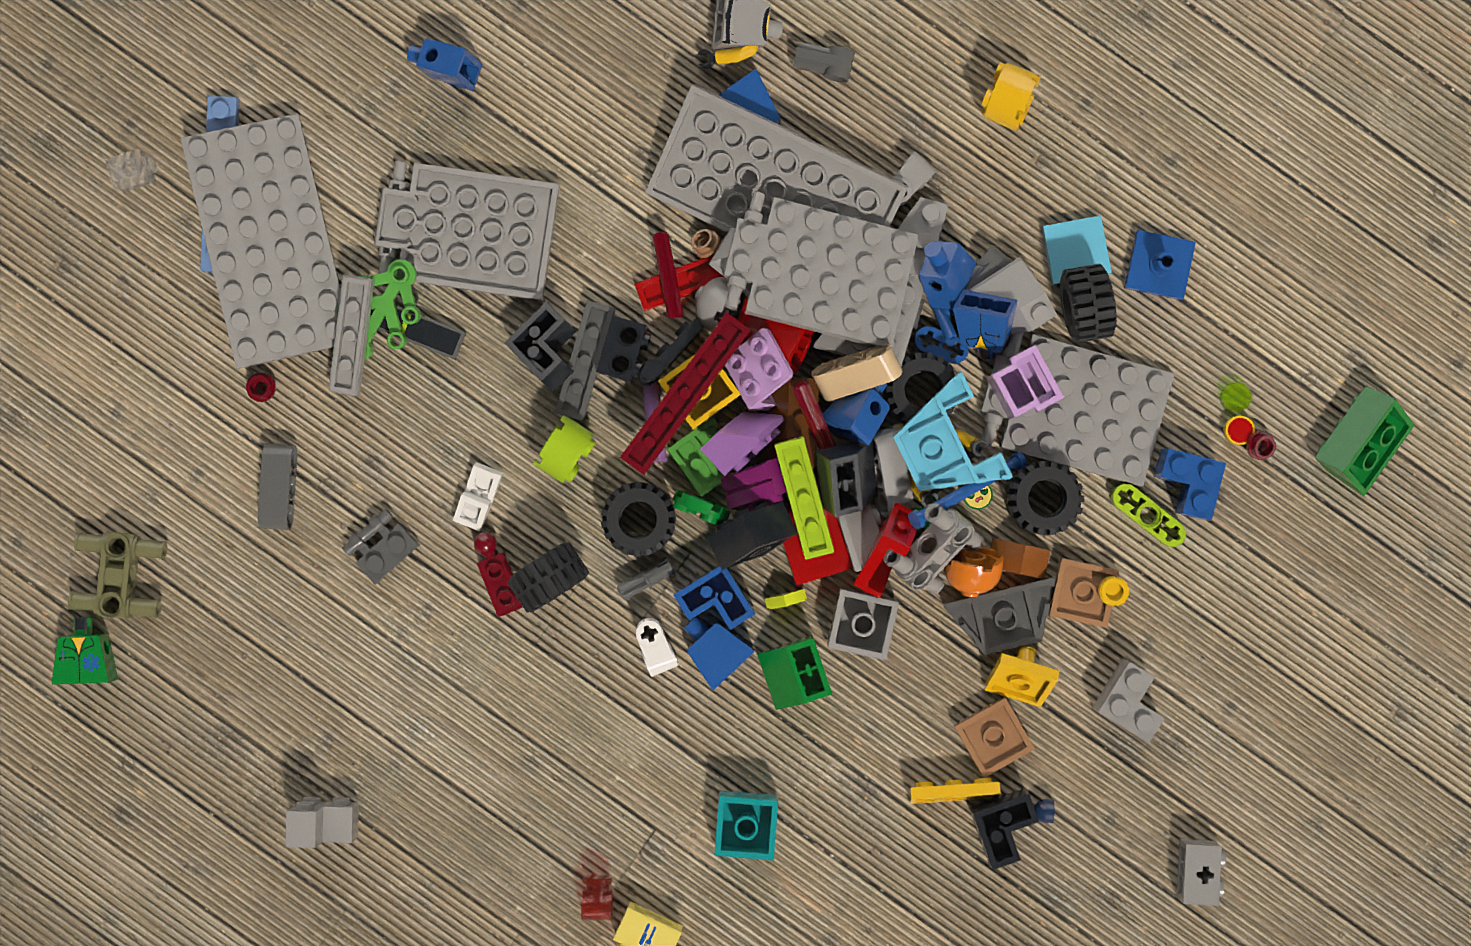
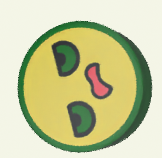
[963,485,993,509]

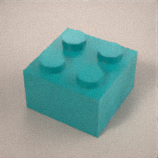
[714,791,778,861]

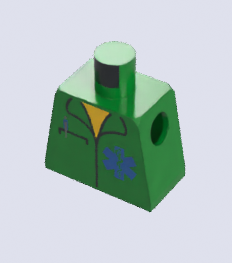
[52,617,118,685]

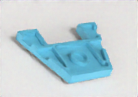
[893,372,1013,491]

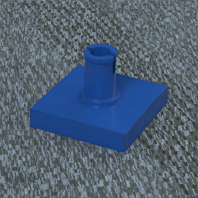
[1124,230,1196,300]

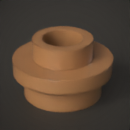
[691,229,720,258]

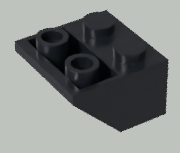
[815,441,878,517]

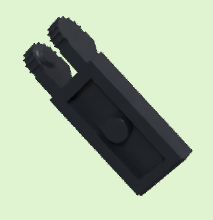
[638,317,704,387]

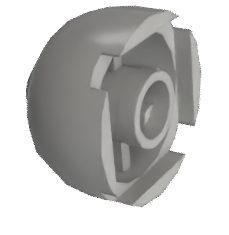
[695,277,747,332]

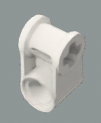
[636,617,679,677]

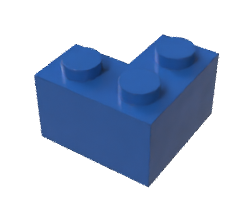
[1154,448,1226,521]
[674,565,755,630]

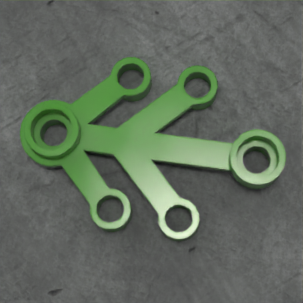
[338,259,421,360]

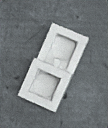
[453,462,503,531]

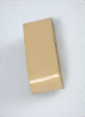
[812,344,903,401]

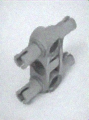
[884,503,984,594]

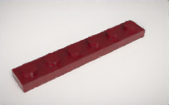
[619,312,751,475]

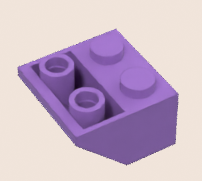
[700,411,785,476]

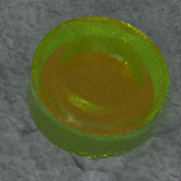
[1220,382,1252,412]

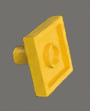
[984,645,1060,707]

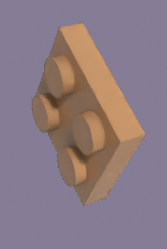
[1048,558,1120,628]
[953,697,1035,778]

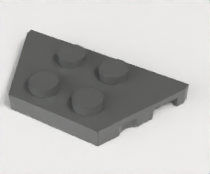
[943,577,1056,655]

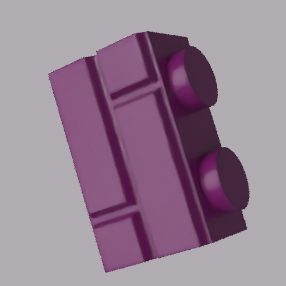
[720,458,787,511]

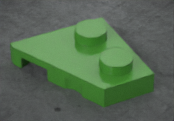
[667,417,724,498]

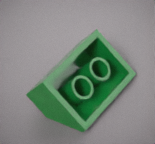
[1315,386,1415,496]

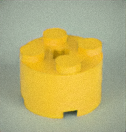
[981,62,1041,132]

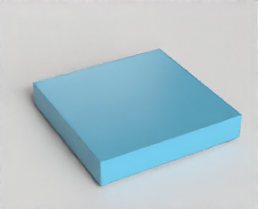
[1042,215,1112,285]

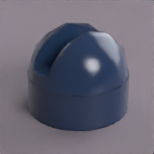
[1034,799,1055,823]

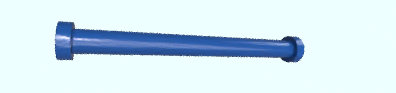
[908,452,1027,529]

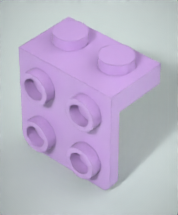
[725,328,793,411]

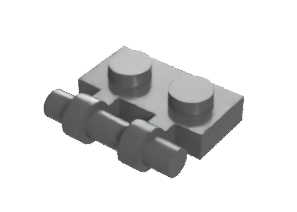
[342,509,420,585]

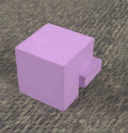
[987,345,1064,419]

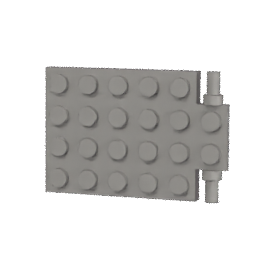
[374,160,560,301]
[724,192,919,347]
[981,332,1175,487]

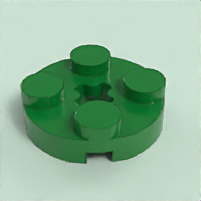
[672,489,731,524]

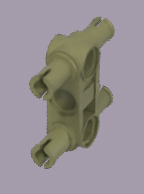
[68,532,167,619]

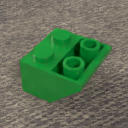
[757,635,832,710]

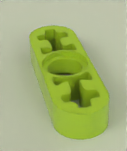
[1110,484,1186,547]

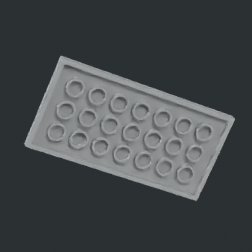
[645,84,909,232]
[180,113,341,369]

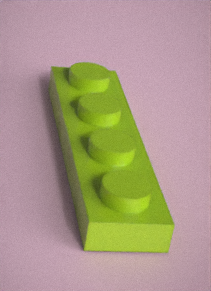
[775,436,835,560]

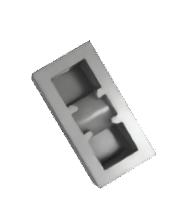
[1176,839,1226,906]

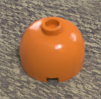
[944,546,1004,597]

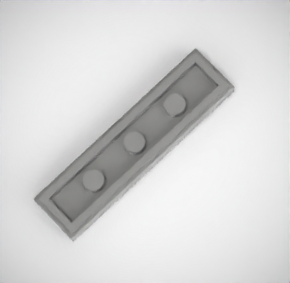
[328,274,375,396]

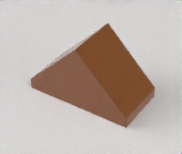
[990,538,1050,579]

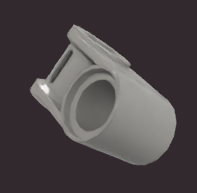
[892,151,937,207]

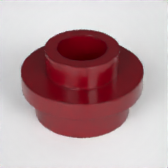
[246,373,276,402]
[1246,431,1276,460]

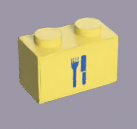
[613,901,683,946]

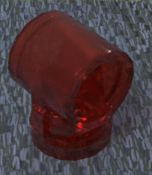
[581,875,613,920]

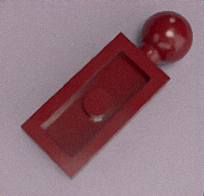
[474,532,523,617]

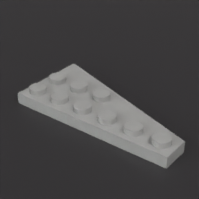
[814,197,949,367]

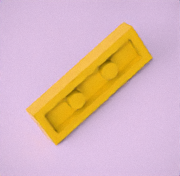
[909,778,1001,804]

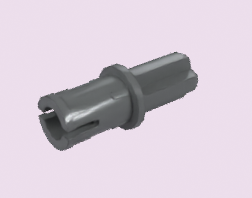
[617,557,675,600]

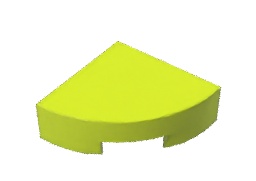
[765,589,807,610]

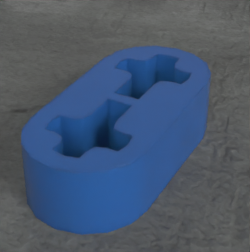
[914,326,969,364]

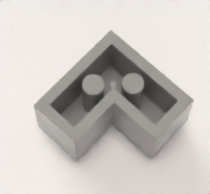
[1092,658,1165,743]
[285,797,359,848]

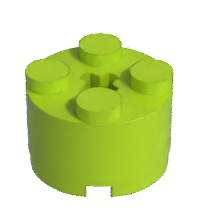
[532,415,595,483]

